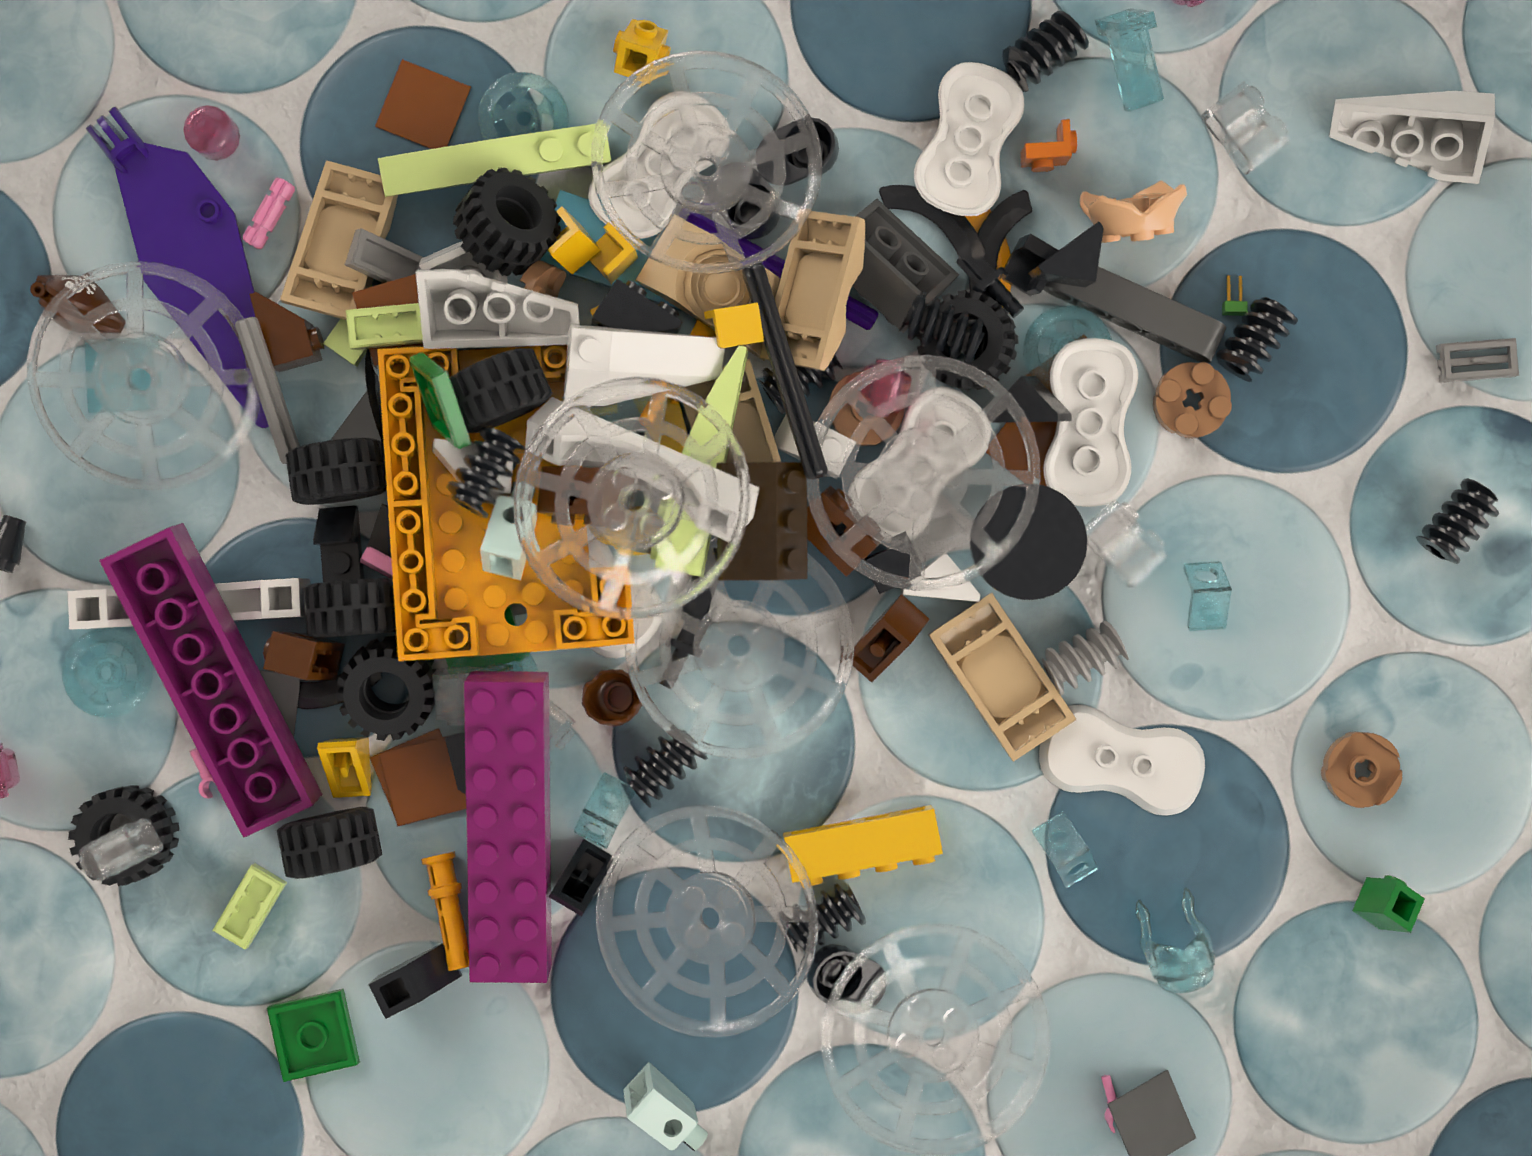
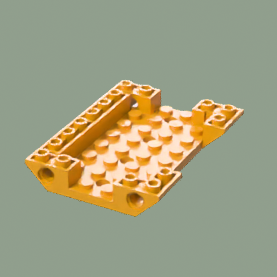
[377,345,635,661]

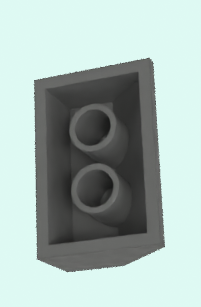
[853,199,959,333]

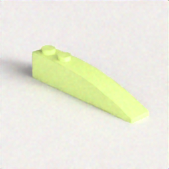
[378,122,611,197]
[650,346,748,577]

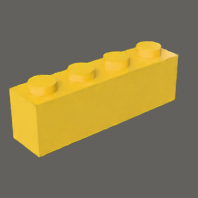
[783,805,943,887]

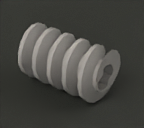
[1042,621,1129,695]

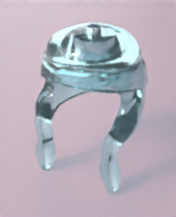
[1135,887,1215,993]

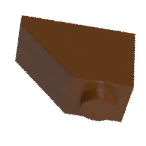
[249,292,324,372]
[844,594,930,682]

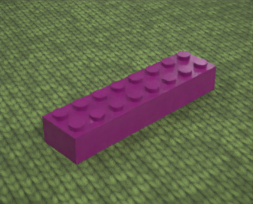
[99,523,323,838]
[464,671,552,983]

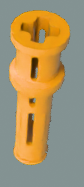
[421,851,469,971]

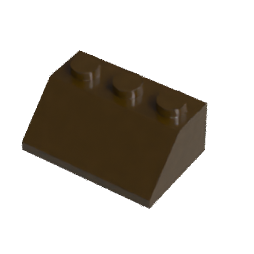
[716,462,808,581]

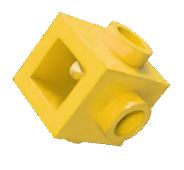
[613,19,671,84]

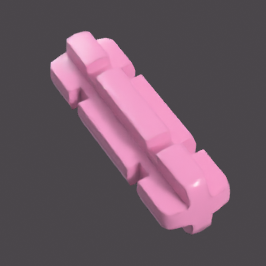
[243,177,295,249]

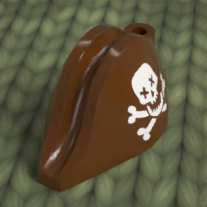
[30,275,126,333]

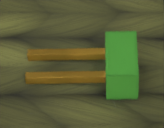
[1222,275,1248,316]

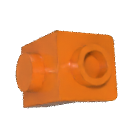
[1020,119,1077,172]

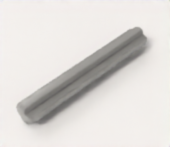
[235,317,300,464]

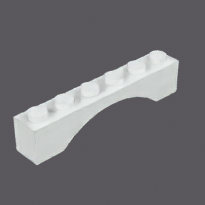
[525,397,759,543]
[68,578,310,630]

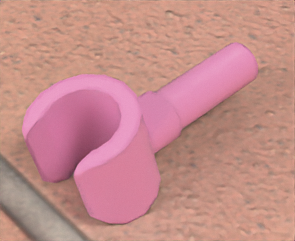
[190,748,219,799]
[1101,1075,1117,1133]

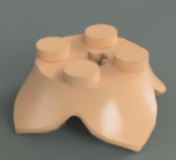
[1080,180,1187,243]

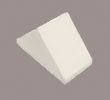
[901,553,980,602]

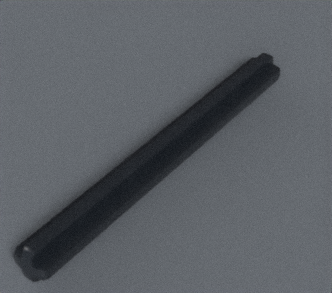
[742,262,828,480]

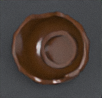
[582,669,643,727]

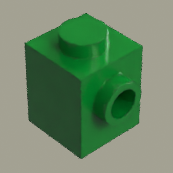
[1352,875,1425,933]

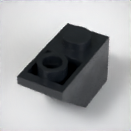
[591,279,683,334]
[368,943,462,1019]

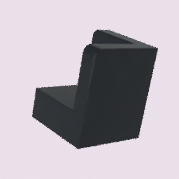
[1002,234,1058,296]
[864,531,922,594]

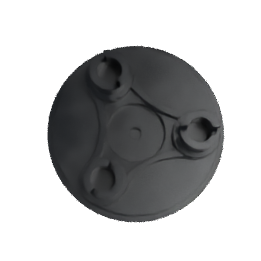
[970,484,1087,600]

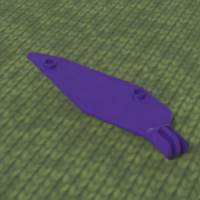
[86,107,269,428]

